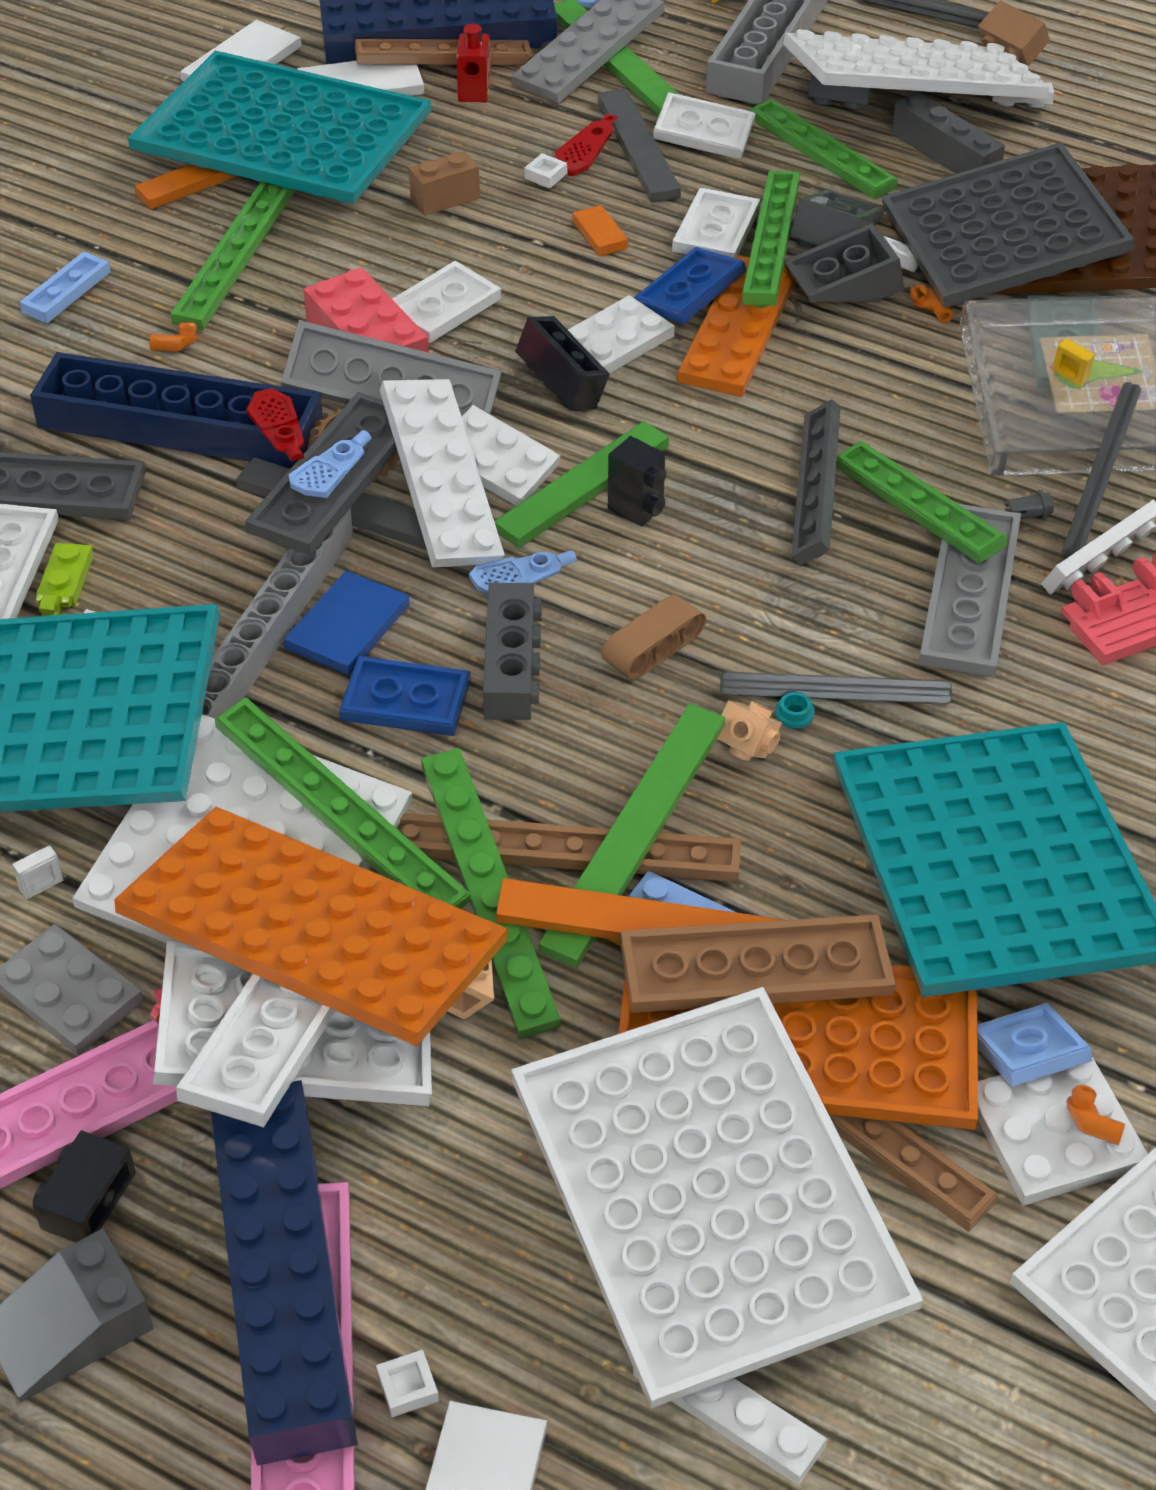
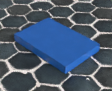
[634,247,747,324]
[284,570,410,675]
[339,656,471,736]

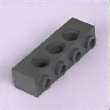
[483,583,542,720]

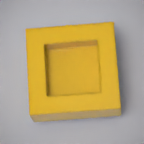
[1052,338,1095,387]

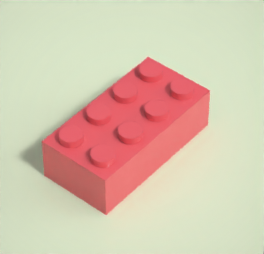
[303,267,429,353]

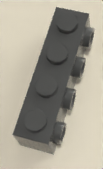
[892,92,1005,174]

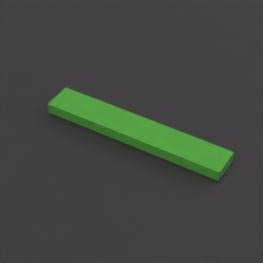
[749,99,898,199]
[494,421,669,548]
[836,441,1007,564]

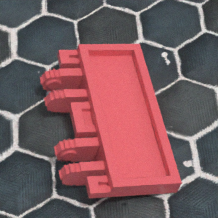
[1061,552,1156,666]

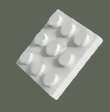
[978,1057,1148,1206]

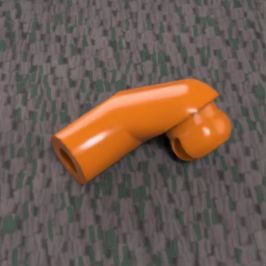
[910,284,954,323]
[149,322,199,352]

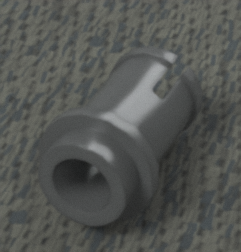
[1004,490,1054,520]

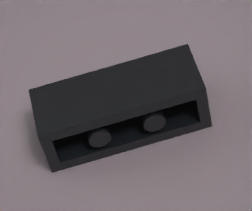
[515,316,610,411]

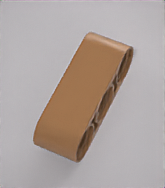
[601,594,706,680]

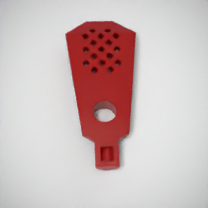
[555,113,618,177]
[247,388,305,461]

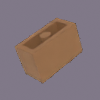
[978,0,1050,66]
[409,151,480,216]

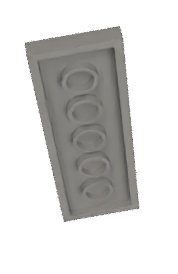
[511,0,665,104]
[281,320,501,417]
[918,504,1021,677]

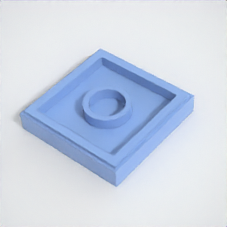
[977,1003,1092,1087]

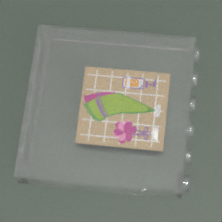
[960,295,1156,476]

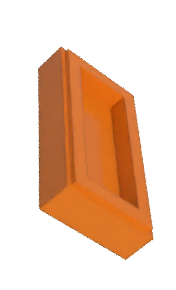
[573,205,628,256]

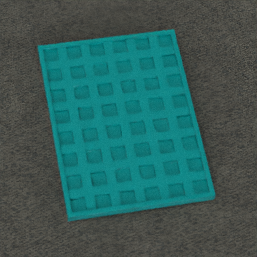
[0,604,220,812]
[833,722,1156,997]

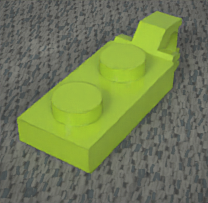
[36,543,93,616]

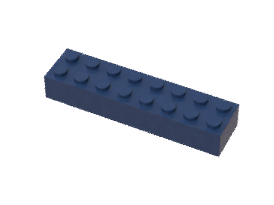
[319,0,557,64]
[30,352,323,468]
[211,1080,358,1466]

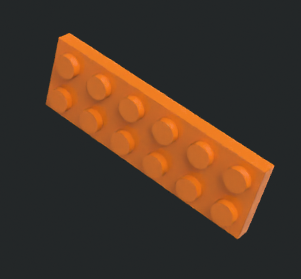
[677,256,796,397]

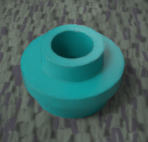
[775,692,815,729]

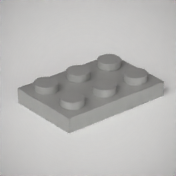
[0,924,144,1055]

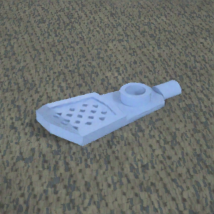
[288,430,372,498]
[469,550,577,596]

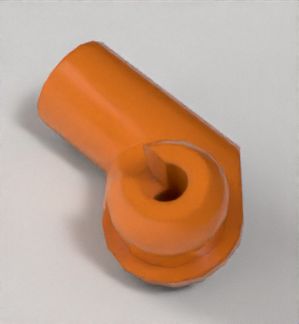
[1067,1085,1125,1146]

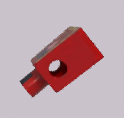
[457,24,491,103]

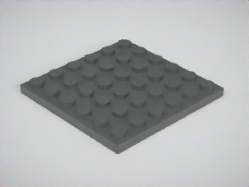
[882,142,1134,308]

